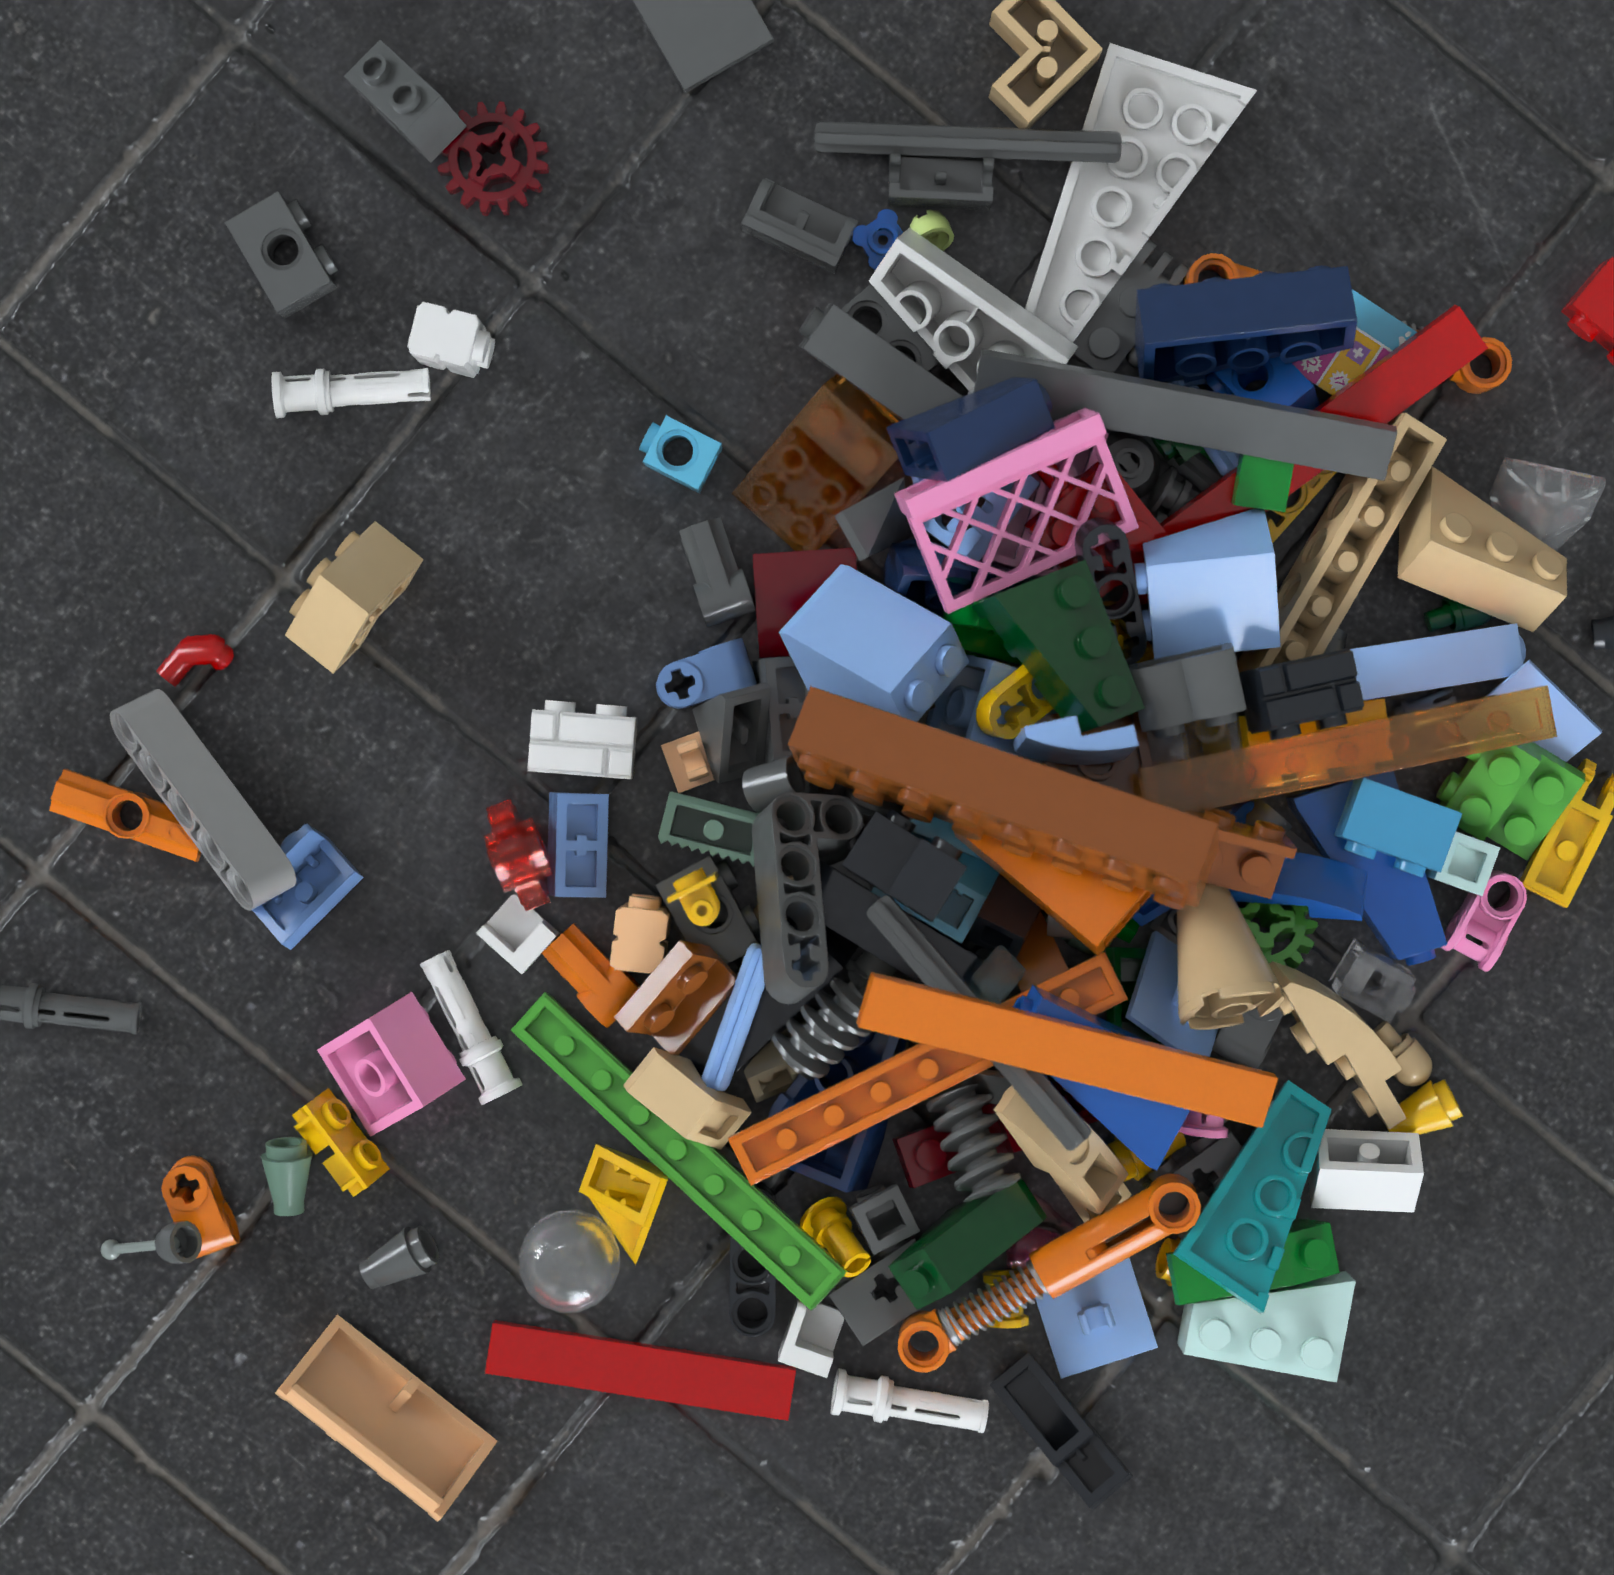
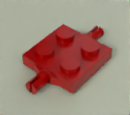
[1023,461,1168,605]

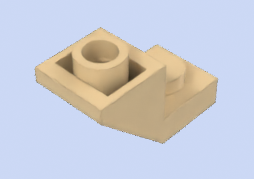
[623,1047,752,1150]

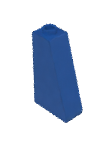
[1286,767,1448,966]
[1013,985,1190,1171]

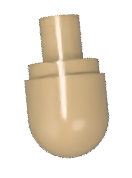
[1373,1020,1433,1087]

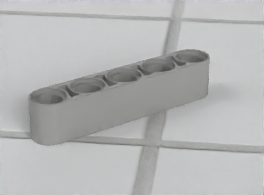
[110,689,296,911]

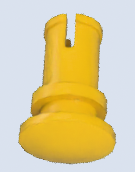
[800,1197,871,1278]

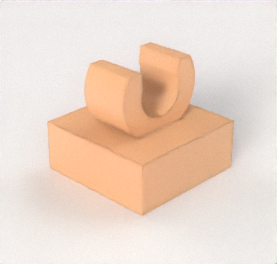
[661,731,715,793]

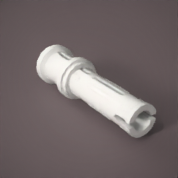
[272,368,431,418]
[420,950,523,1105]
[831,1368,989,1433]

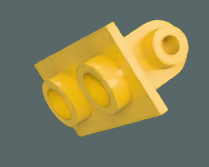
[666,868,720,926]
[292,1088,390,1197]

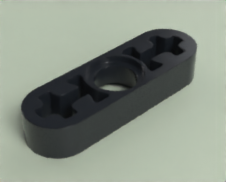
[1075,517,1147,665]

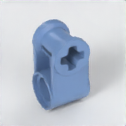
[656,638,757,709]

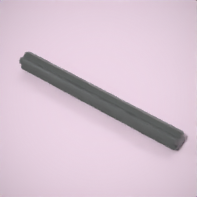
[814,121,1122,163]
[866,895,1091,1151]

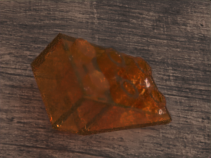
[732,374,899,551]

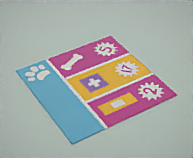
[1292,289,1417,395]

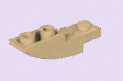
[1269,961,1406,1129]
[994,1086,1132,1223]

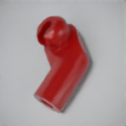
[156,634,234,687]

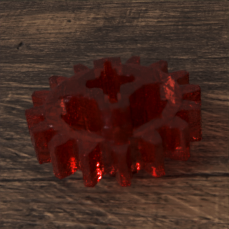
[483,799,554,911]

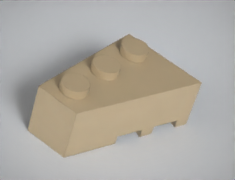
[1398,466,1567,632]

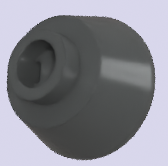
[1106,431,1161,498]

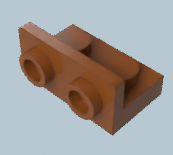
[1186,808,1297,899]
[614,940,737,1055]

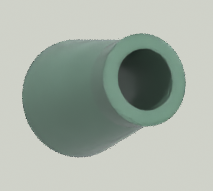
[261,1137,313,1216]

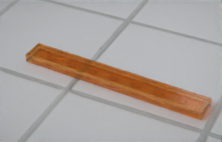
[1137,685,1557,813]

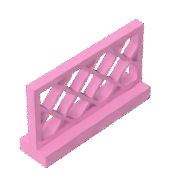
[894,408,1139,614]

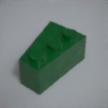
[971,560,1145,733]

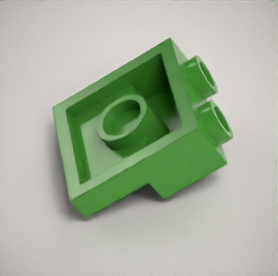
[1436,720,1586,861]

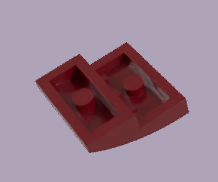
[752,548,857,658]

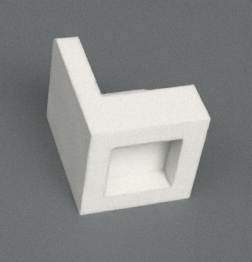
[476,894,560,974]
[778,1298,844,1378]

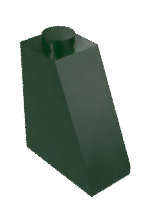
[888,1178,1047,1310]

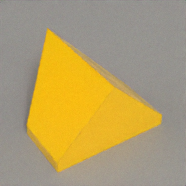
[578,1144,668,1265]

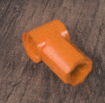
[541,923,640,1028]

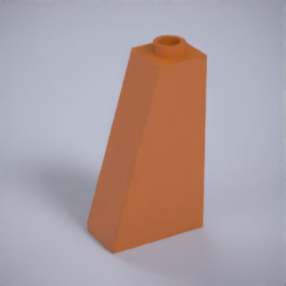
[954,832,1153,956]

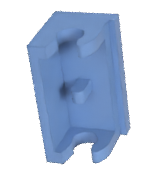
[547,792,609,898]

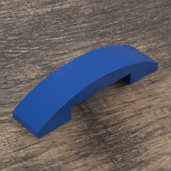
[1229,852,1368,921]

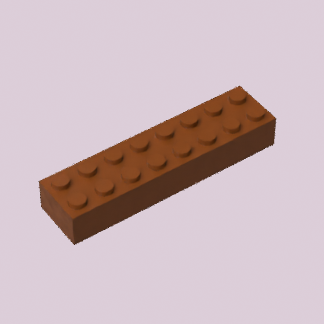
[788,686,1219,910]

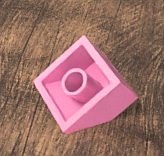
[317,992,466,1137]

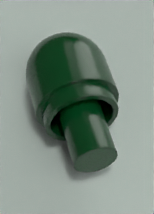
[1424,597,1493,632]

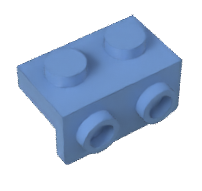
[252,824,364,950]

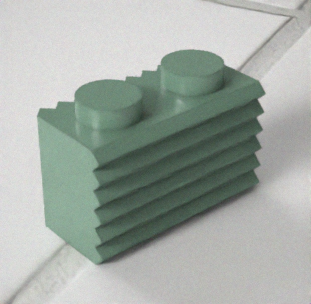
[658,791,759,867]

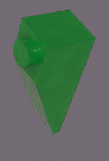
[1166,1218,1340,1305]

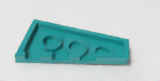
[1173,1080,1332,1314]

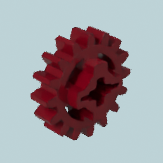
[437,101,550,216]

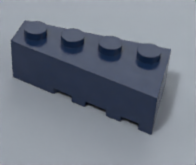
[1135,266,1357,387]

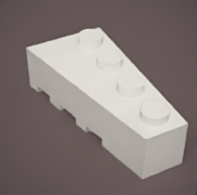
[869,228,1078,395]

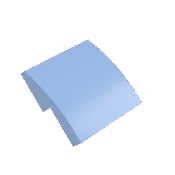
[1013,716,1139,765]

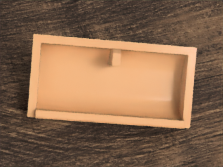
[275,1314,498,1522]

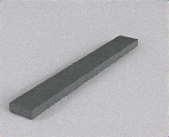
[973,349,1397,481]

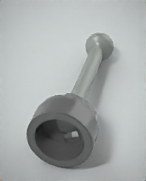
[101,1221,202,1264]

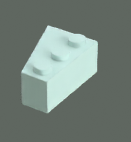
[1177,1271,1356,1383]

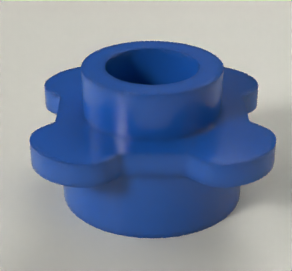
[852,209,903,270]

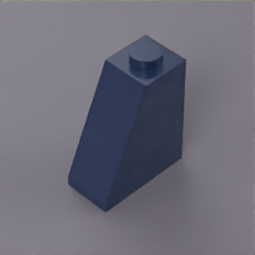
[886,377,1055,482]

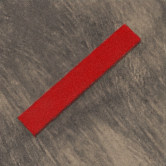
[485,1320,796,1421]

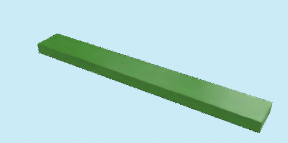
[511,992,848,1311]

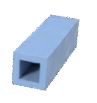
[1350,623,1526,700]

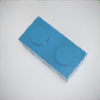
[1334,777,1462,878]

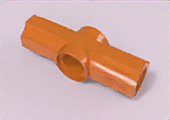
[49,769,202,862]

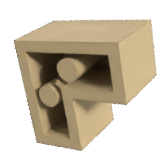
[988,0,1103,128]
[285,521,424,674]

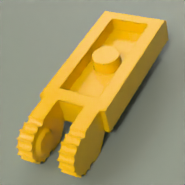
[1520,759,1614,908]

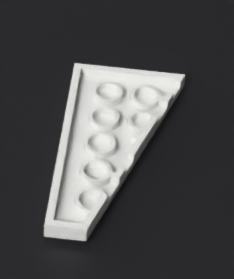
[1025,43,1257,342]

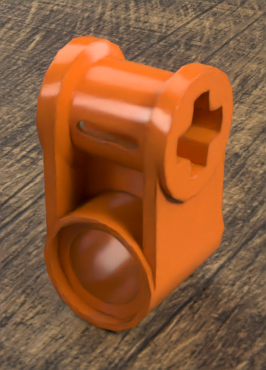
[161,1155,240,1259]

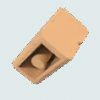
[610,894,671,974]

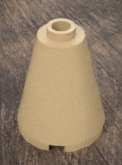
[1177,883,1284,1030]

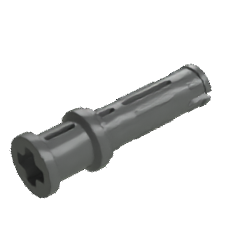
[0,983,143,1035]

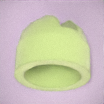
[910,209,954,251]

